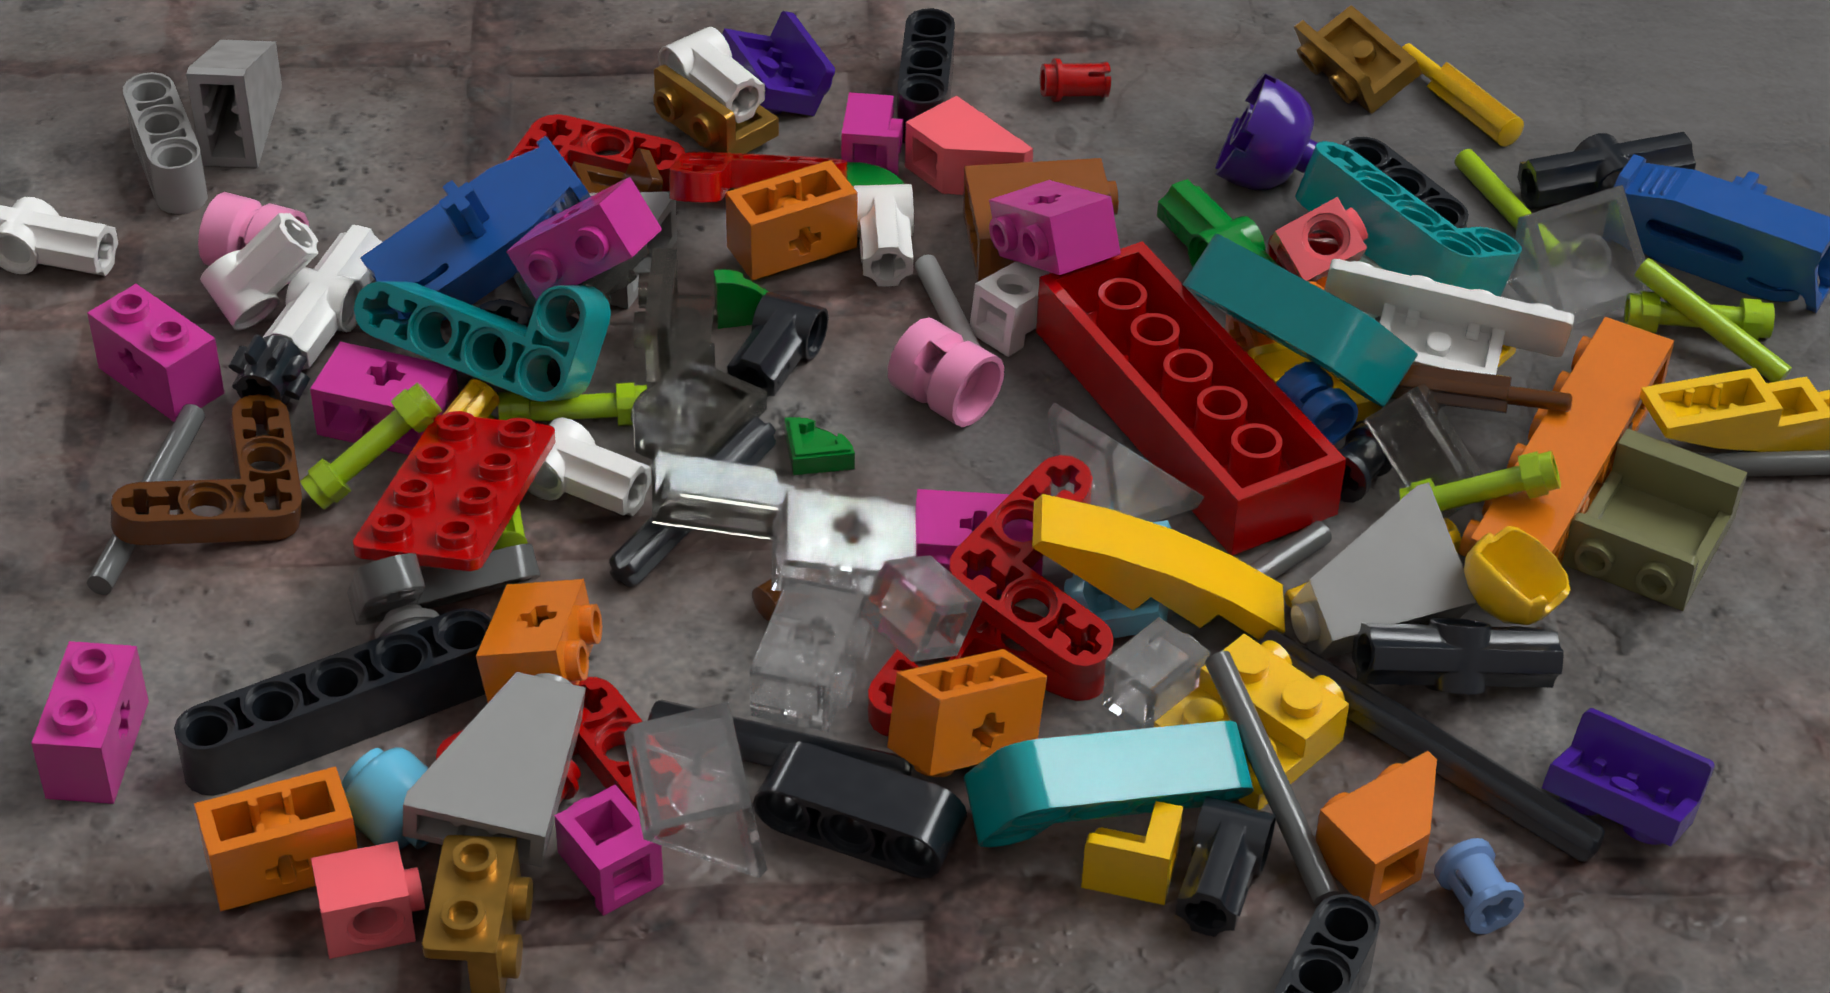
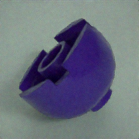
[1215,73,1318,190]

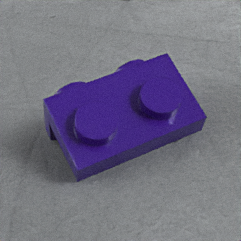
[722,11,835,116]
[1541,708,1715,847]

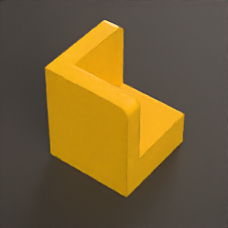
[1081,801,1183,905]

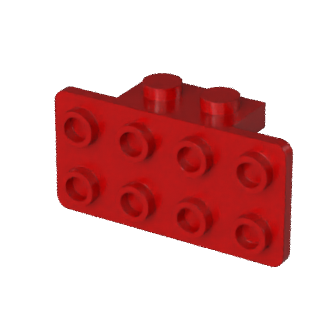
[353,411,556,571]

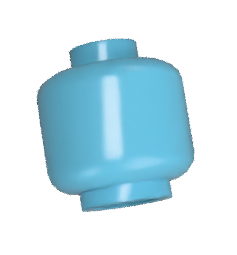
[342,747,429,850]

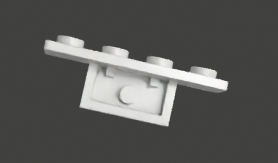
[1324,259,1574,375]

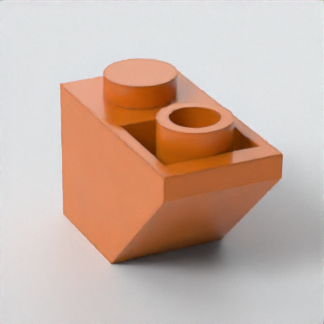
[1315,751,1437,906]

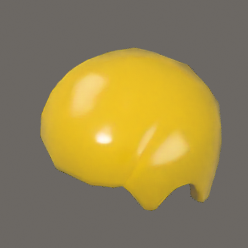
[1463,526,1570,625]

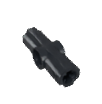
[1517,132,1696,209]
[1352,618,1564,694]

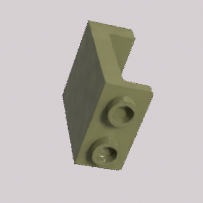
[1562,428,1748,611]

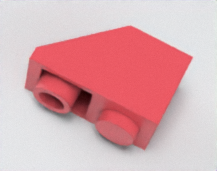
[905,96,1033,195]

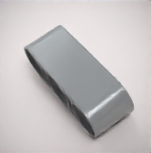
[123,72,208,214]

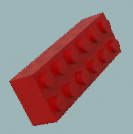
[1036,241,1346,556]

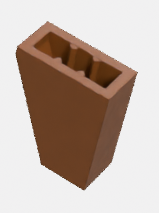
[963,158,1119,282]

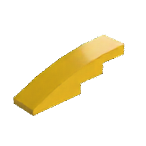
[1639,368,1830,452]
[1032,494,1285,640]

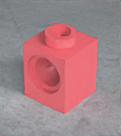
[1270,197,1368,282]
[311,841,425,959]

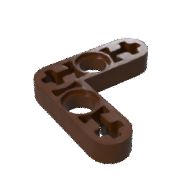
[111,394,302,545]

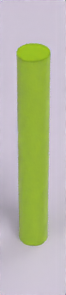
[1455,149,1567,266]
[1634,258,1792,382]

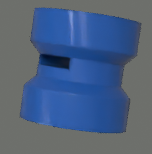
[1276,362,1358,445]

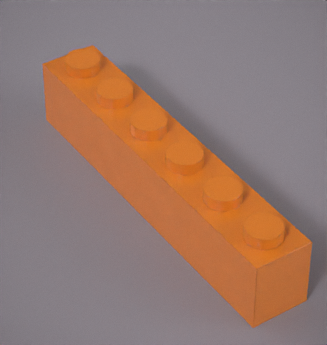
[1458,317,1674,564]

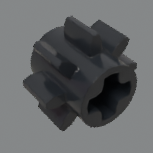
[228,334,310,406]

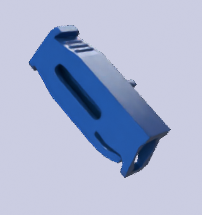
[360,136,591,321]
[1603,154,1830,313]

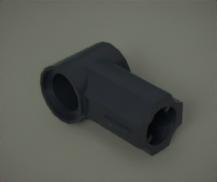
[727,292,829,403]
[1175,796,1276,937]

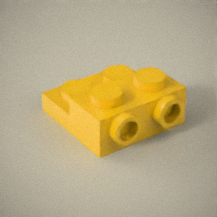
[1154,634,1349,810]

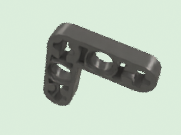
[347,544,541,625]

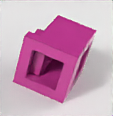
[841,92,903,176]
[554,785,664,916]

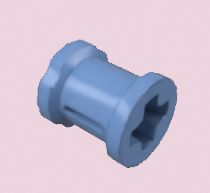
[1434,838,1524,934]

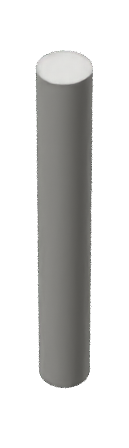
[915,255,981,347]

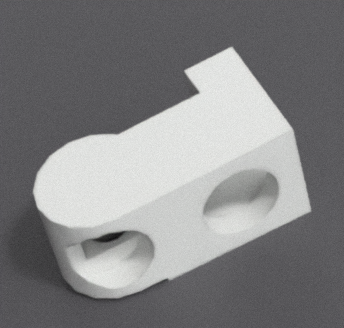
[970,262,1051,357]

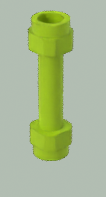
[1624,291,1775,340]
[300,382,442,510]
[498,382,649,426]
[1399,451,1561,514]

